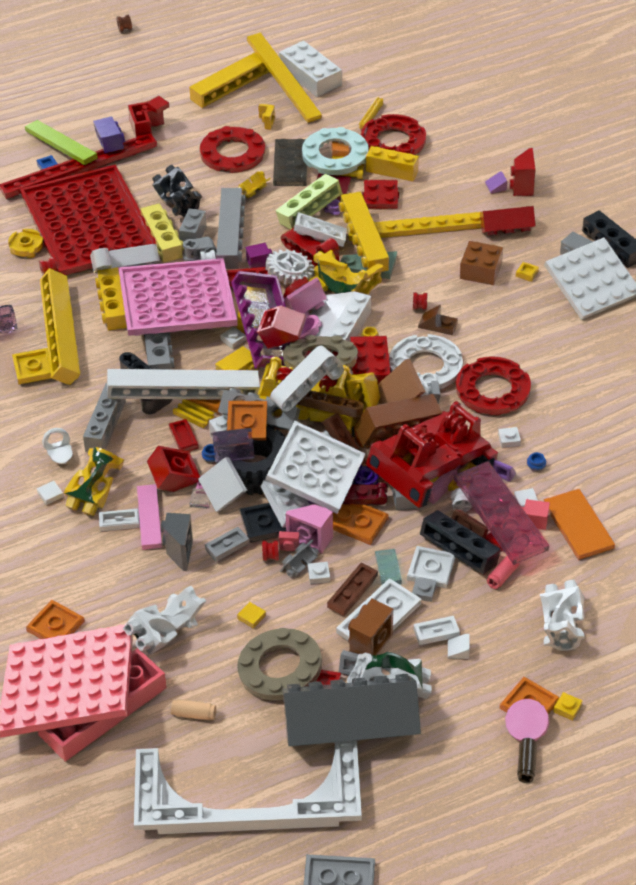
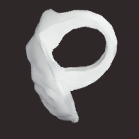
[42,428,73,464]

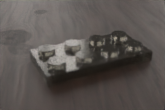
[273,138,307,186]

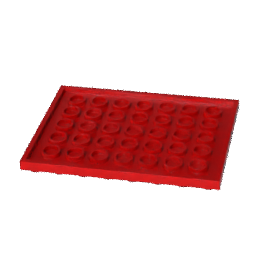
[20,164,159,275]

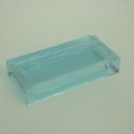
[375,549,402,586]

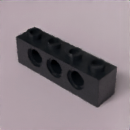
[582,210,636,268]
[420,510,501,574]

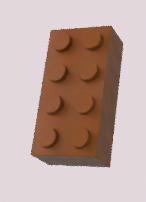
[354,394,442,447]

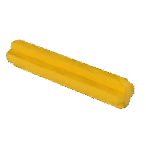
[359,97,384,129]

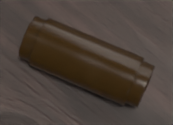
[517,738,537,783]

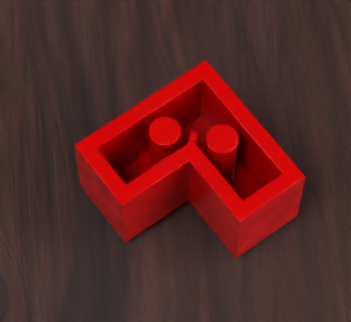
[128,101,164,137]

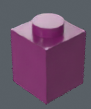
[245,242,273,268]

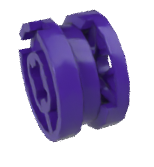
[352,465,379,485]

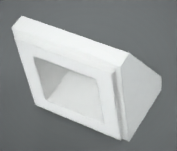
[448,634,469,659]

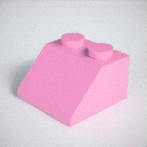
[285,277,327,316]
[285,504,333,554]

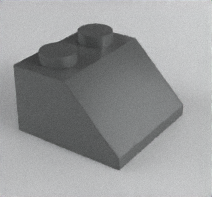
[161,513,193,571]

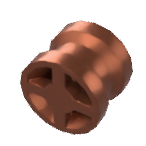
[116,14,132,32]

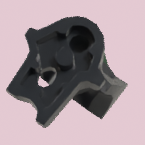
[152,165,202,217]

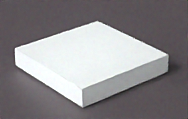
[198,457,247,512]
[407,546,456,588]

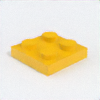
[12,348,51,385]

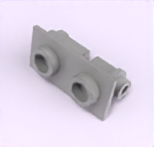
[280,540,319,578]

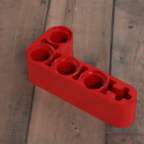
[280,227,339,267]

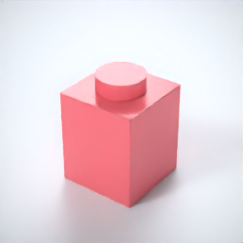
[519,499,550,530]

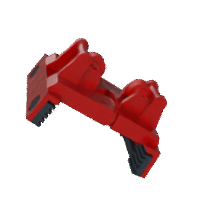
[366,401,498,508]

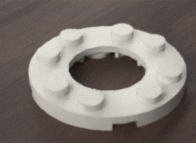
[389,334,463,389]

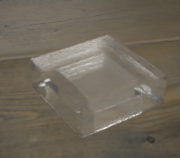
[190,488,211,509]

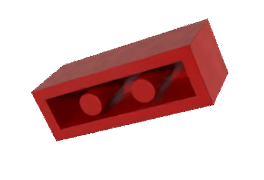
[480,206,536,236]

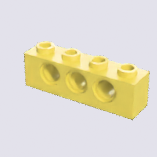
[140,203,184,263]

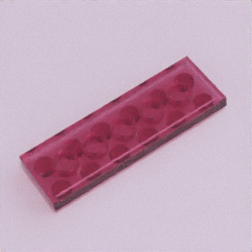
[454,461,549,565]

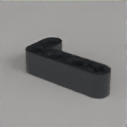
[119,352,173,415]

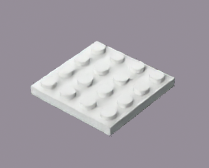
[544,238,636,320]
[265,421,365,514]

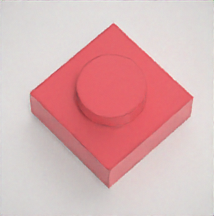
[279,531,300,551]

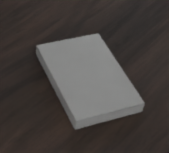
[304,854,375,885]

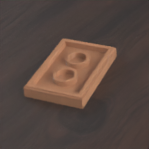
[378,359,425,404]

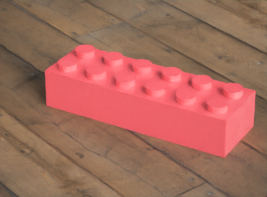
[38,648,167,762]

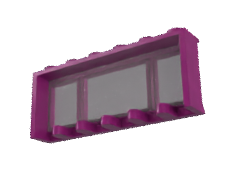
[231,271,290,369]

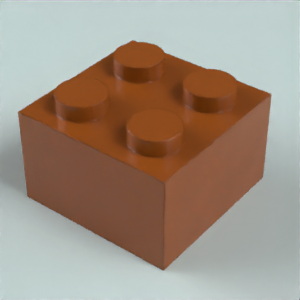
[460,241,503,285]
[348,598,394,655]

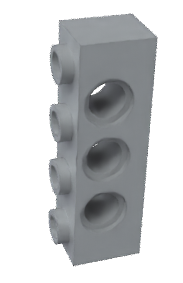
[144,332,174,370]
[83,383,126,452]
[218,388,300,431]

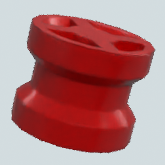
[39,257,57,276]
[413,292,428,310]
[262,540,279,561]

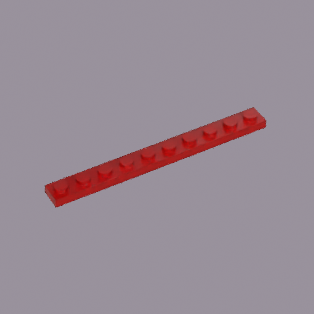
[0,133,157,199]

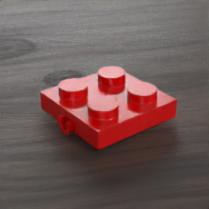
[362,180,399,209]

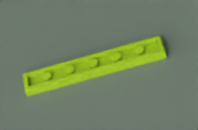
[25,120,98,165]

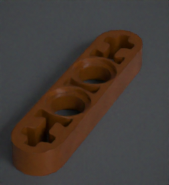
[297,390,364,418]

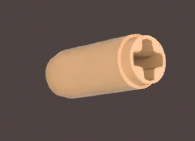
[171,699,216,721]

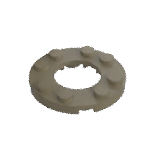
[283,335,358,369]
[237,628,322,700]

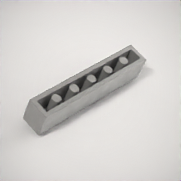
[216,188,245,269]

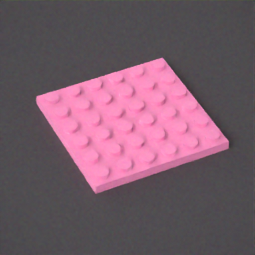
[118,258,237,336]

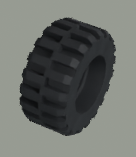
[216,425,286,495]

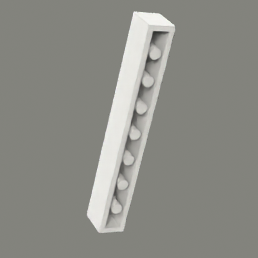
[107,369,260,399]

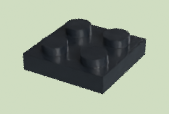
[240,503,286,543]

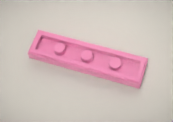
[137,484,162,550]

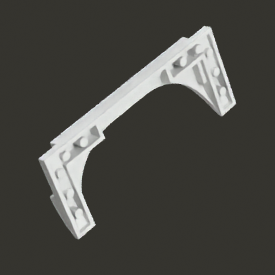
[134,740,362,834]

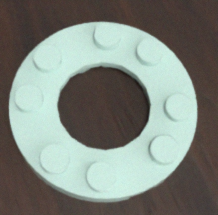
[302,127,368,175]

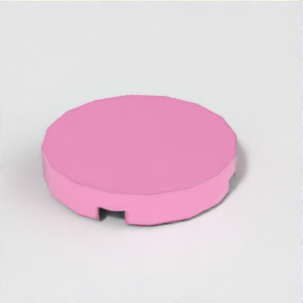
[505,699,549,742]

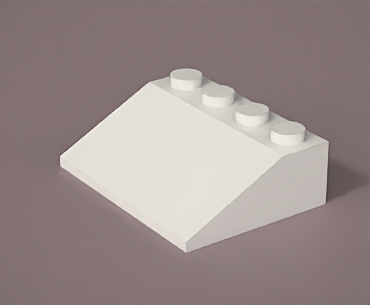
[310,291,371,342]

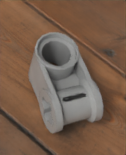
[183,237,217,261]

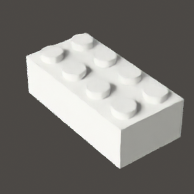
[279,41,342,97]

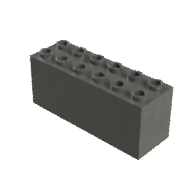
[282,674,421,746]

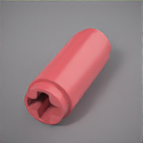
[487,553,521,589]

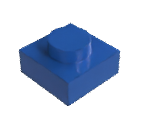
[36,155,58,170]

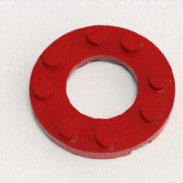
[361,114,426,155]
[200,126,265,173]
[456,356,531,416]

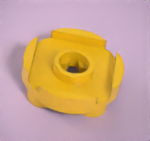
[8,229,43,258]

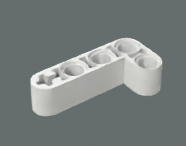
[90,244,160,273]
[270,346,344,412]

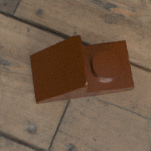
[418,305,458,336]

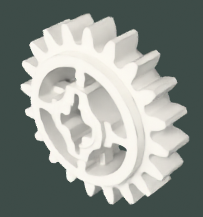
[265,249,314,285]

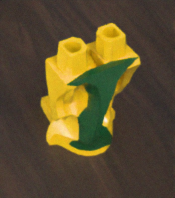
[313,250,384,295]
[64,447,124,517]

